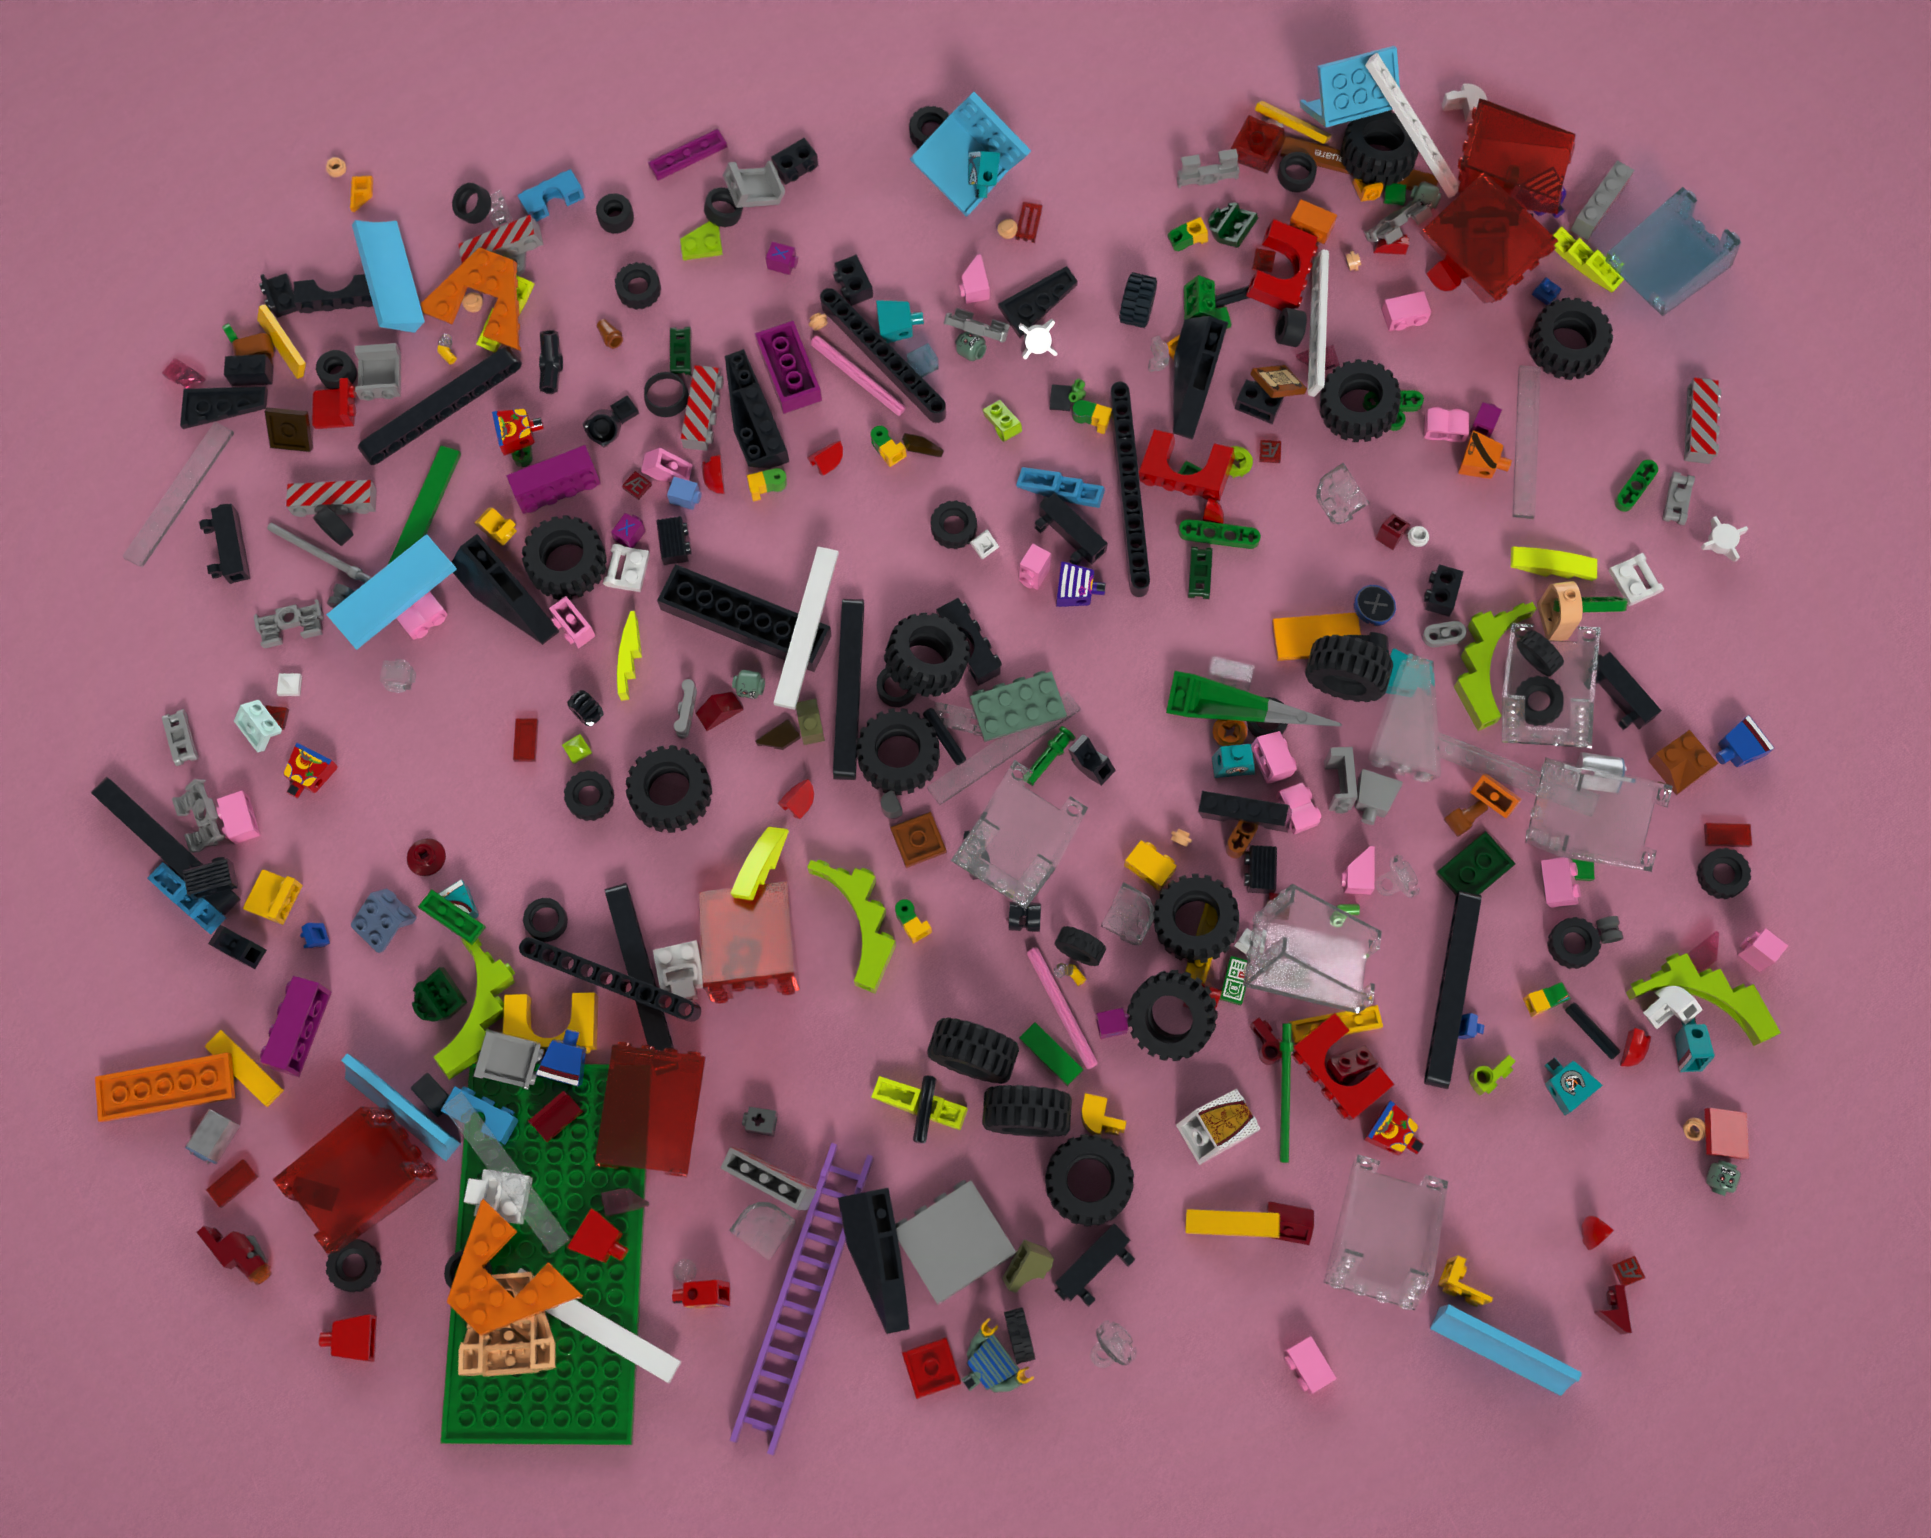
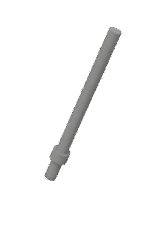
[267,523,372,583]

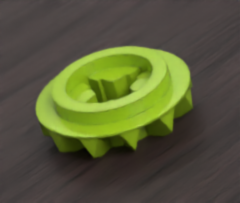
[1229,446,1253,478]

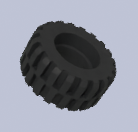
[1340,110,1419,186]
[1528,297,1613,380]
[1320,359,1401,442]
[522,515,607,600]
[884,613,970,697]
[1305,635,1393,702]
[856,708,940,795]
[626,745,712,833]
[1153,874,1239,963]
[1127,970,1218,1061]
[927,1017,1019,1084]
[982,1085,1072,1137]
[1045,1134,1134,1227]

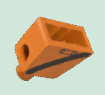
[1458,431,1512,479]

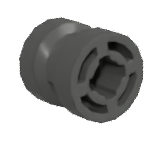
[327,584,355,608]
[1596,916,1624,944]

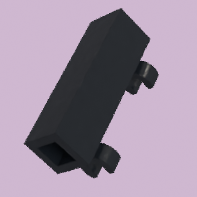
[1035,493,1108,565]
[199,504,251,584]
[1583,652,1662,730]
[1054,1223,1135,1307]

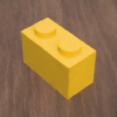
[1124,840,1177,892]

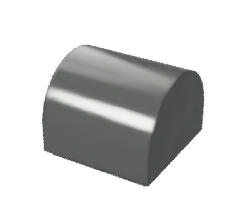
[881,790,903,819]

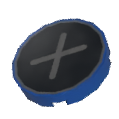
[1354,585,1396,626]

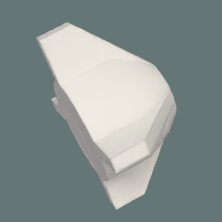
[1019,319,1058,359]
[1701,516,1748,562]

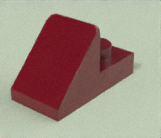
[1594,1284,1632,1334]

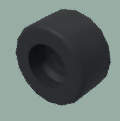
[596,193,634,234]
[1275,308,1307,347]
[316,350,357,389]
[411,1073,449,1117]

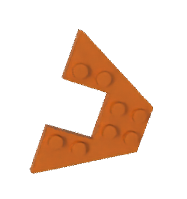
[420,247,521,351]
[447,1199,583,1336]

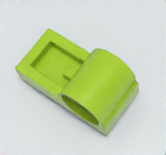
[983,400,1022,442]
[1469,1055,1516,1096]

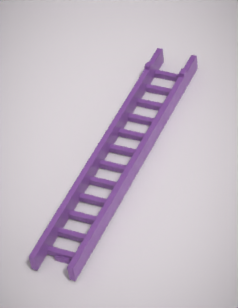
[730,1143,874,1455]

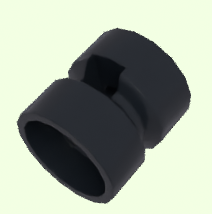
[1009,902,1041,932]

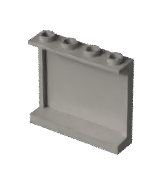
[895,1180,1016,1305]

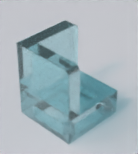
[907,343,939,377]

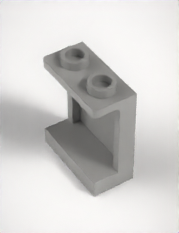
[723,161,785,208]
[355,343,401,401]
[1324,747,1358,813]
[474,1029,544,1090]

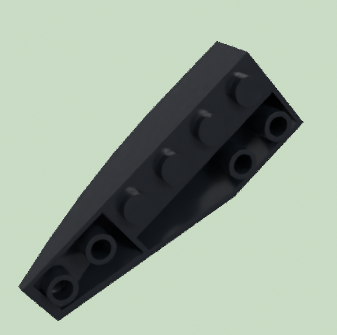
[1173,316,1228,439]
[725,349,789,469]
[452,534,559,645]
[838,1188,910,1334]

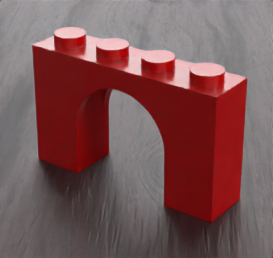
[1246,219,1318,311]
[1139,429,1235,501]
[1291,1013,1395,1120]

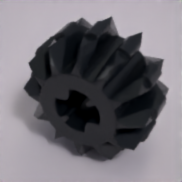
[567,690,604,726]

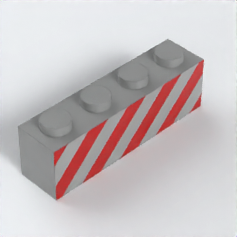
[1570,160,1635,241]
[458,215,544,263]
[681,365,724,451]
[1684,377,1721,464]
[286,480,376,517]
[721,1147,817,1210]

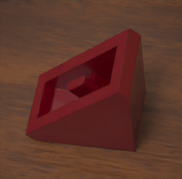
[1376,514,1411,550]
[696,692,744,731]

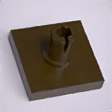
[264,407,313,452]

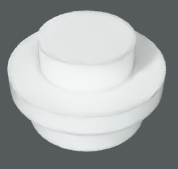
[1408,526,1429,547]

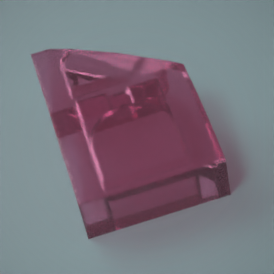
[1296,345,1340,370]
[162,359,206,389]
[1687,930,1719,973]
[601,1188,649,1217]

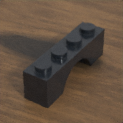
[294,274,373,314]
[936,597,1002,686]
[1198,791,1292,833]

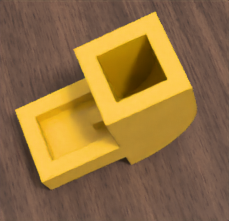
[474,507,517,546]
[1081,1093,1127,1135]

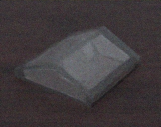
[1207,656,1254,692]

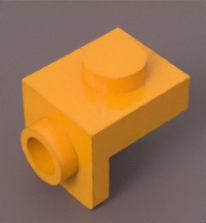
[1353,178,1384,202]

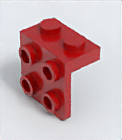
[312,378,356,429]

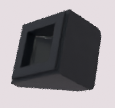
[1050,384,1072,411]

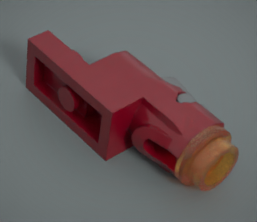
[197,1226,272,1285]

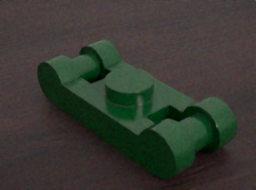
[670,326,692,375]
[1188,546,1213,600]

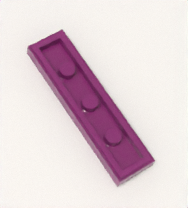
[648,129,727,181]

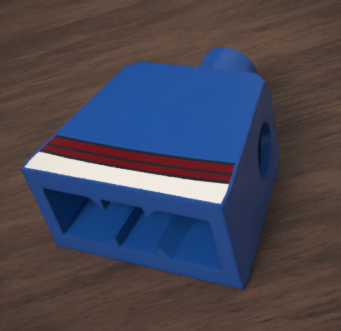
[1715,715,1774,767]
[536,1029,586,1086]

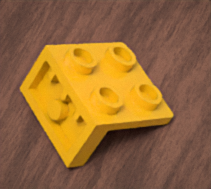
[243,869,303,925]
[1438,1255,1493,1307]

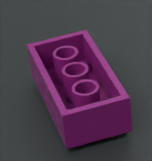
[755,321,822,414]
[506,445,601,514]
[260,976,332,1077]

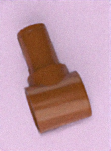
[1444,800,1488,837]

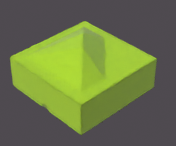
[562,734,592,764]

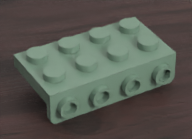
[969,671,1067,742]

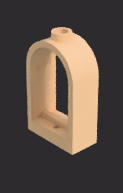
[1537,581,1583,642]

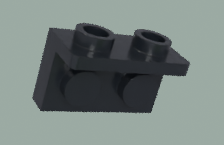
[259,273,299,318]

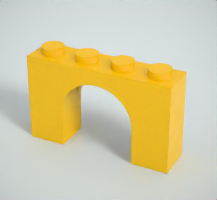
[503,992,598,1055]

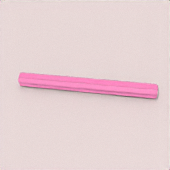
[811,335,906,416]
[1027,947,1097,1069]

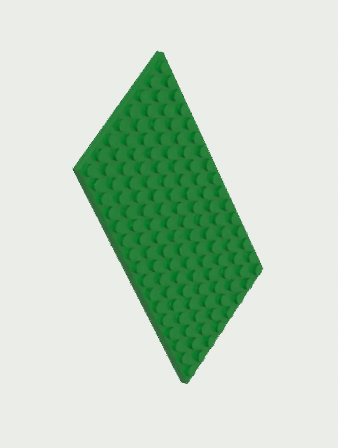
[440,1064,652,1445]

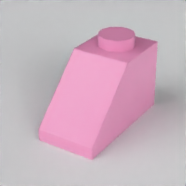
[959,254,990,304]
[641,448,693,482]
[1340,846,1375,895]

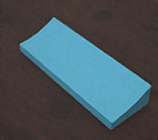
[352,220,425,333]
[326,534,457,650]
[341,1053,461,1161]
[1430,1305,1582,1396]

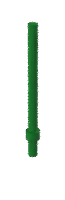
[1280,1023,1294,1163]

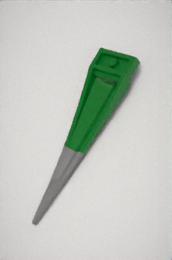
[1166,671,1342,727]

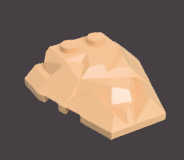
[458,1272,556,1376]

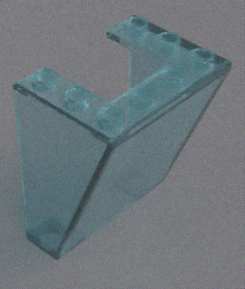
[1606,187,1741,316]

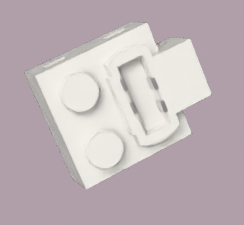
[653,940,707,1000]
[464,1169,533,1224]

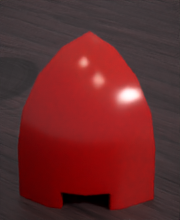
[1373,234,1409,255]
[1426,259,1462,291]
[807,441,843,476]
[702,455,725,494]
[1202,497,1224,524]
[777,779,815,819]
[1620,1028,1651,1067]
[1581,1216,1614,1250]

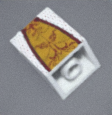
[1176,1089,1260,1165]

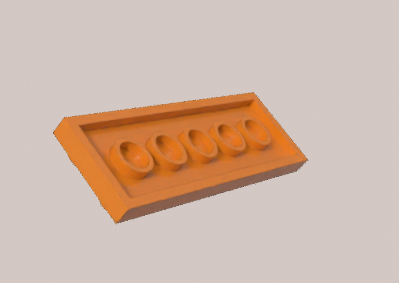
[95,1053,235,1122]

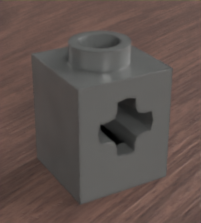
[742,1107,778,1137]

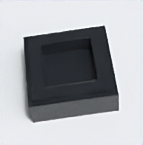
[610,395,639,424]

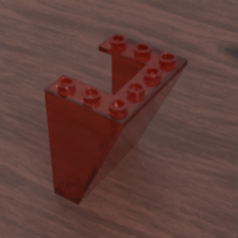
[1458,99,1576,214]
[1419,172,1558,304]
[699,881,800,1004]
[595,1042,706,1178]
[272,1107,438,1254]

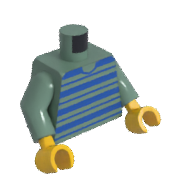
[961,1318,1034,1393]

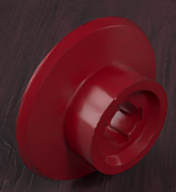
[407,838,446,876]

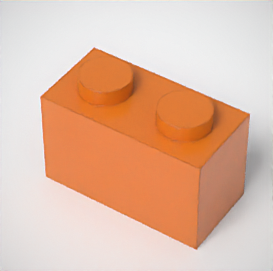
[1289,199,1337,245]
[1470,774,1522,818]

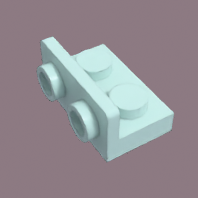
[234,700,282,753]

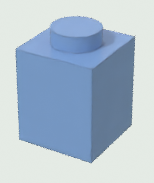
[667,477,701,510]

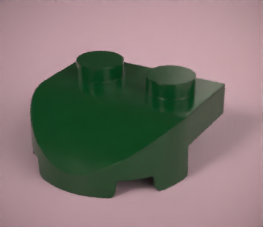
[1208,203,1258,248]
[412,967,468,1022]

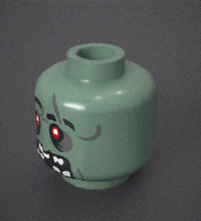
[1410,182,1442,210]
[956,331,987,361]
[732,670,765,699]
[1706,1160,1741,1196]

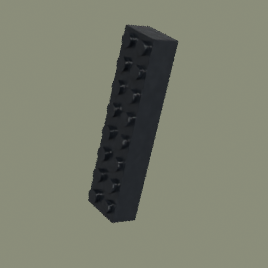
[657,564,832,672]

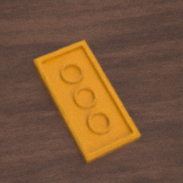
[1272,612,1361,661]

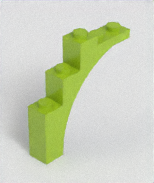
[1454,602,1536,731]
[807,860,896,994]
[433,937,515,1080]
[1626,953,1781,1046]

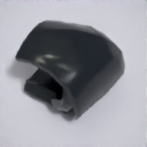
[582,409,621,448]

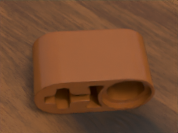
[232,333,274,360]
[1225,821,1258,859]

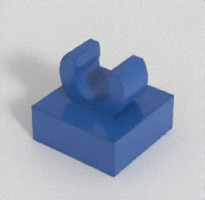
[1532,278,1562,305]
[300,923,330,948]
[1458,1013,1485,1040]

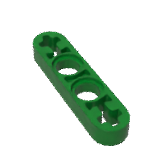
[1178,519,1261,549]
[1553,596,1628,613]

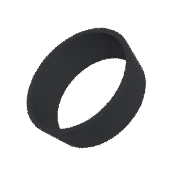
[644,372,689,417]

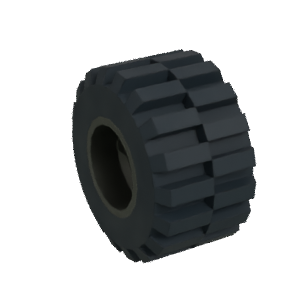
[1119,272,1157,328]

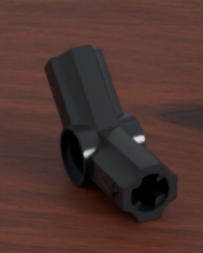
[539,330,563,394]

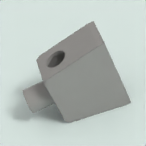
[1355,769,1403,825]

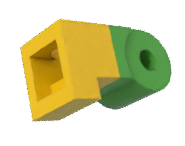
[747,468,787,501]

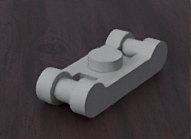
[1663,472,1695,525]
[674,679,697,739]
[162,709,198,766]

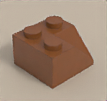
[1648,730,1718,795]

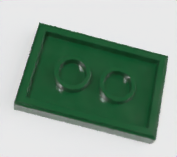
[1436,831,1516,895]

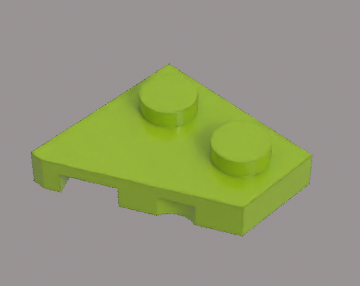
[680,221,723,261]

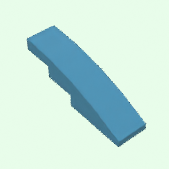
[1016,467,1105,508]
[147,862,226,934]

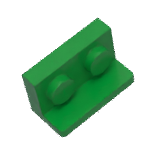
[1184,275,1215,320]

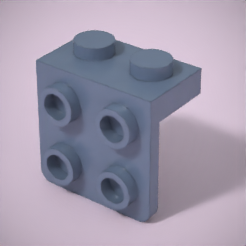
[351,889,417,953]

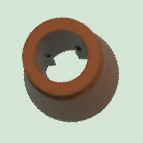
[596,319,623,349]

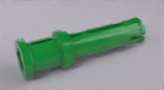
[1022,726,1076,786]

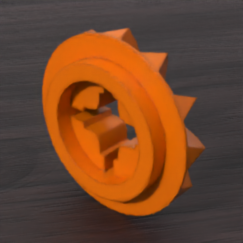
[1212,720,1247,746]

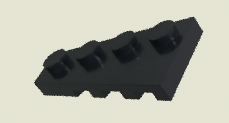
[998,266,1078,338]
[180,387,268,429]

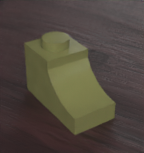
[796,699,825,745]
[1002,1239,1054,1293]

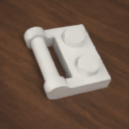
[603,544,650,592]
[1608,553,1664,606]

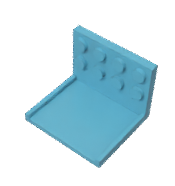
[1300,46,1400,127]
[910,92,1031,217]

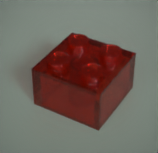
[1231,115,1285,174]

